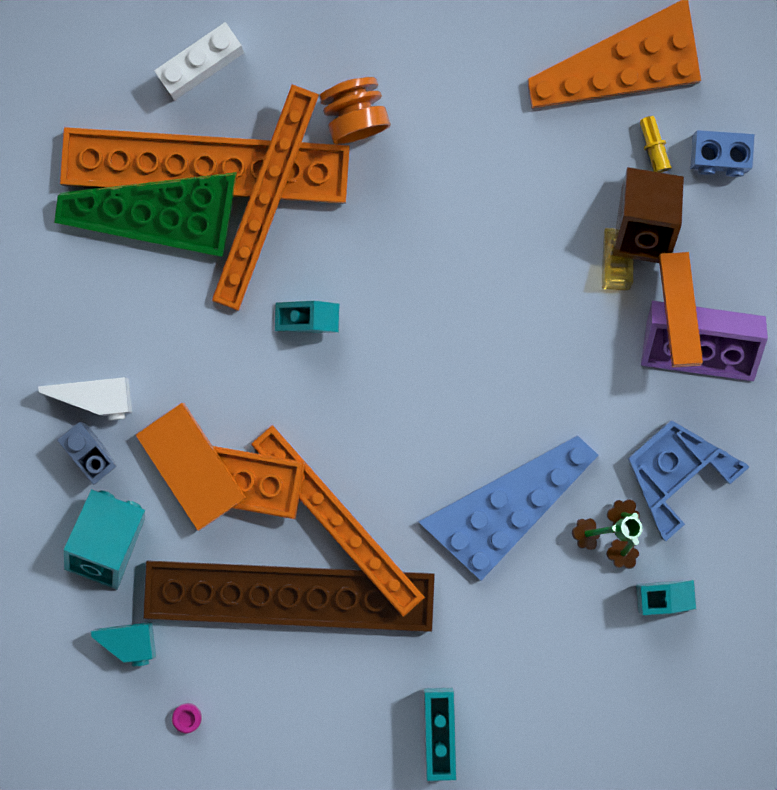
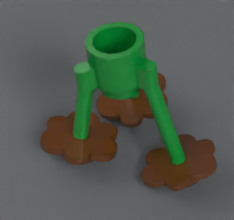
[572,499,643,569]

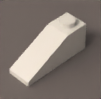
[38,377,132,420]

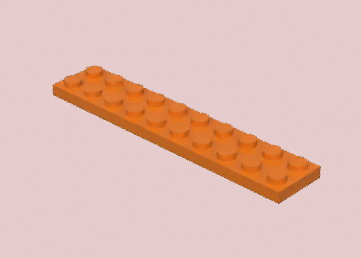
[60,127,350,204]

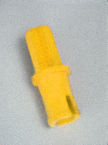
[640,116,672,173]

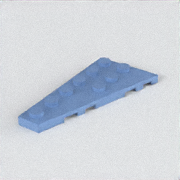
[418,436,599,581]

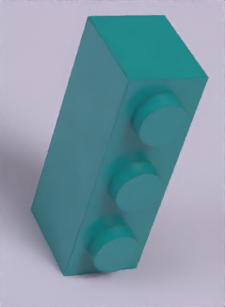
[424,688,456,781]

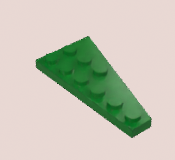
[54,172,237,257]

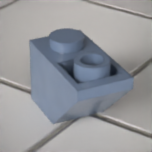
[57,422,117,485]

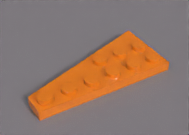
[527,0,701,109]

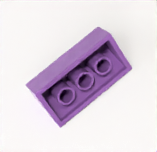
[641,300,768,381]

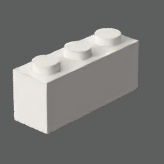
[154,22,244,101]

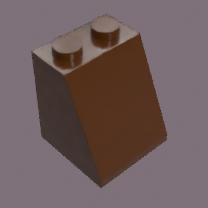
[612,167,684,263]

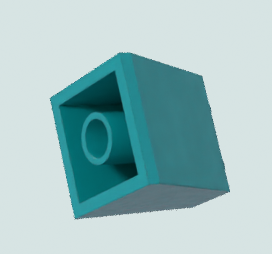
[63,489,145,590]

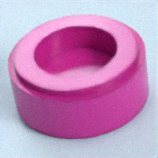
[172,703,202,733]

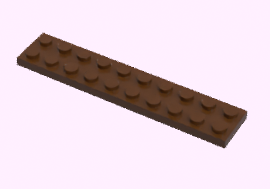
[143,560,435,632]

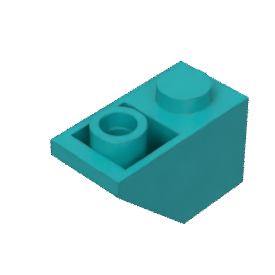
[636,580,696,615]

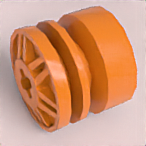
[319,77,391,144]

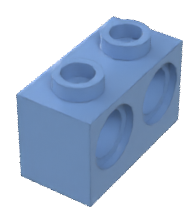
[690,130,755,177]

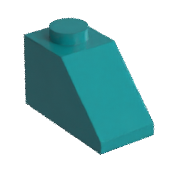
[274,301,340,333]
[91,622,156,667]

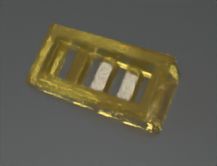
[602,228,633,290]

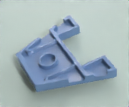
[627,420,749,541]

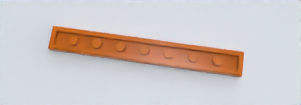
[212,84,319,311]
[251,425,425,617]

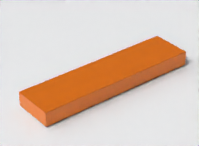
[658,252,703,368]

